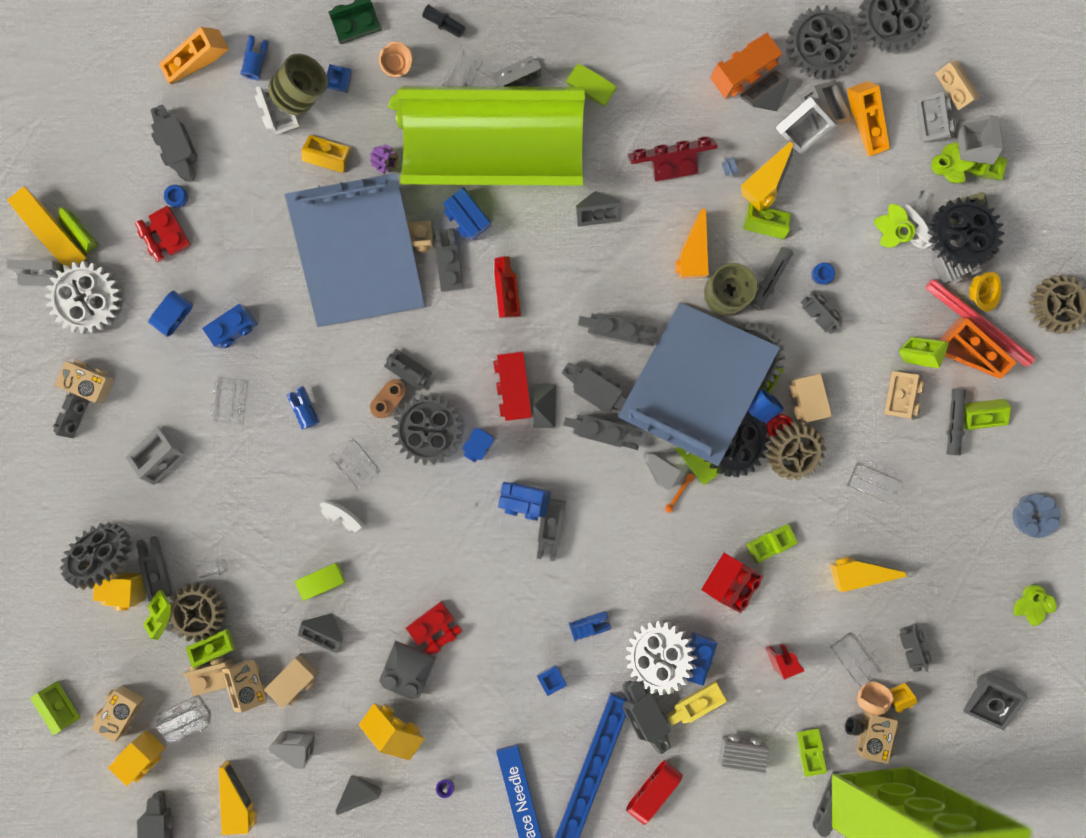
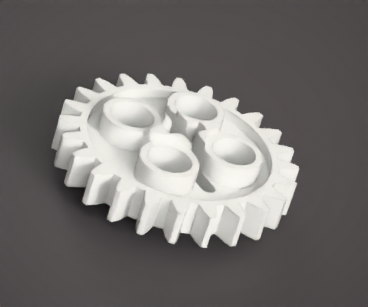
[45,261,122,334]
[626,621,697,695]

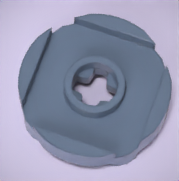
[1013,494,1060,538]

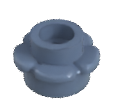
[721,157,739,178]

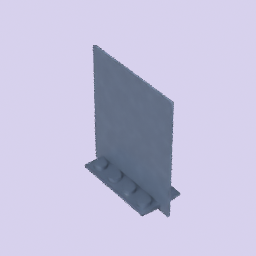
[285,173,425,327]
[618,302,780,466]

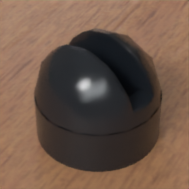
[845,717,864,736]

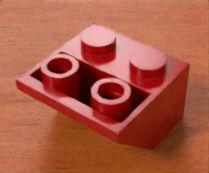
[701,552,764,613]

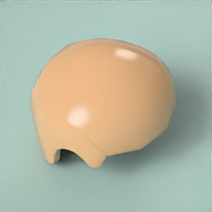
[379,41,413,78]
[857,681,894,716]

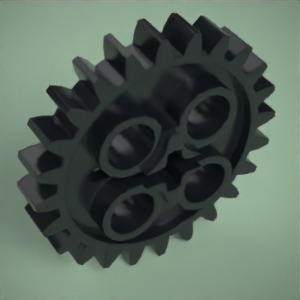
[927,197,1005,269]
[704,411,769,477]

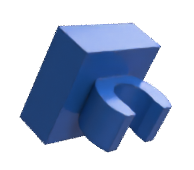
[327,64,352,93]
[537,665,567,696]

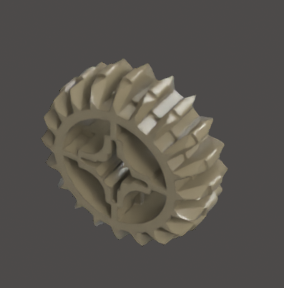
[1028,274,1086,334]
[765,422,827,481]
[167,582,227,642]

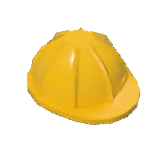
[969,271,1001,312]

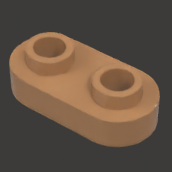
[370,379,407,418]

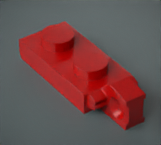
[494,256,521,318]

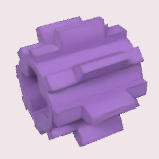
[370,144,399,174]

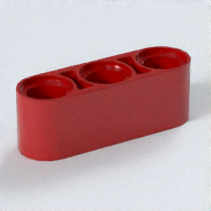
[626,760,683,825]

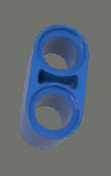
[148,290,193,337]
[748,388,784,424]

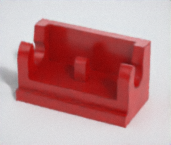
[765,643,805,680]

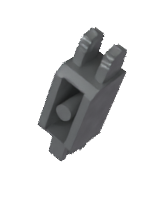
[151,104,198,182]
[578,312,657,346]
[562,362,627,411]
[563,415,643,450]
[622,680,672,754]
[137,791,174,838]

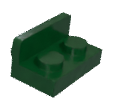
[328,0,381,44]

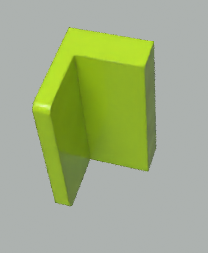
[30,681,81,735]

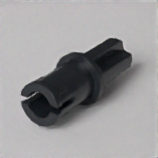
[422,4,465,38]

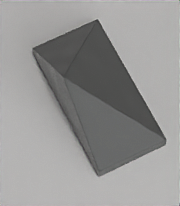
[740,70,789,111]
[576,191,621,226]
[533,384,556,428]
[298,613,343,654]
[335,775,381,815]

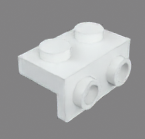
[255,86,300,135]

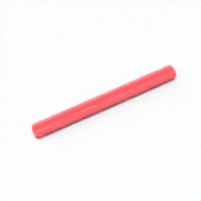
[926,279,1035,367]

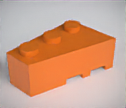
[710,33,783,99]
[938,317,1017,379]

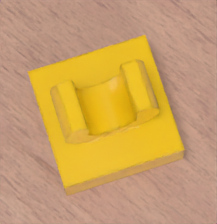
[890,683,917,713]

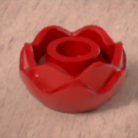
[766,414,793,437]

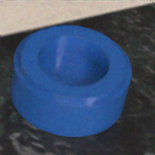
[164,185,188,208]
[811,262,835,285]

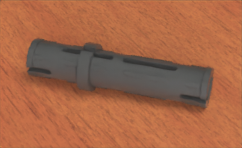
[749,247,794,311]
[946,389,967,456]

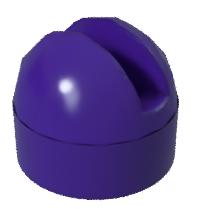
[436,779,455,798]

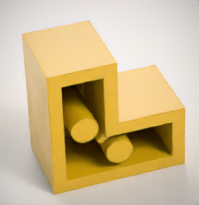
[93,572,146,611]
[359,703,425,760]
[108,730,165,786]

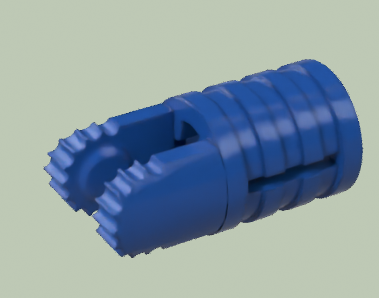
[240,35,269,81]
[287,386,320,430]
[568,611,611,642]

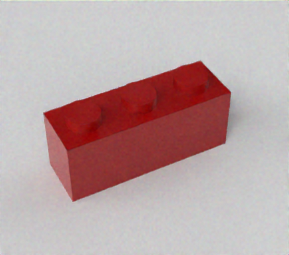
[493,352,532,421]

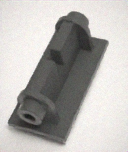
[800,290,842,334]
[384,349,432,391]
[53,392,90,438]
[899,623,932,672]

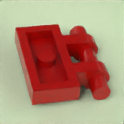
[135,206,191,262]
[405,601,463,655]

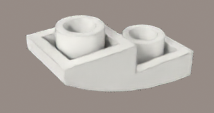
[903,204,933,249]
[320,500,365,533]

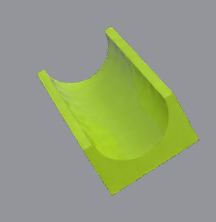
[397,86,585,186]
[832,766,1032,838]

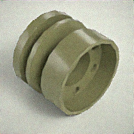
[268,53,328,116]
[704,263,757,316]

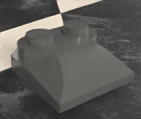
[379,640,436,699]
[963,673,1028,731]

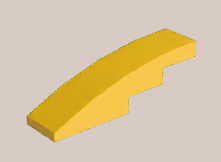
[7,186,87,268]

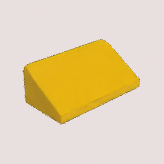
[302,134,351,173]

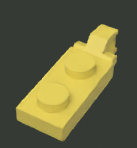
[666,680,727,725]

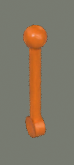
[665,473,694,513]

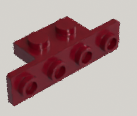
[628,136,718,182]

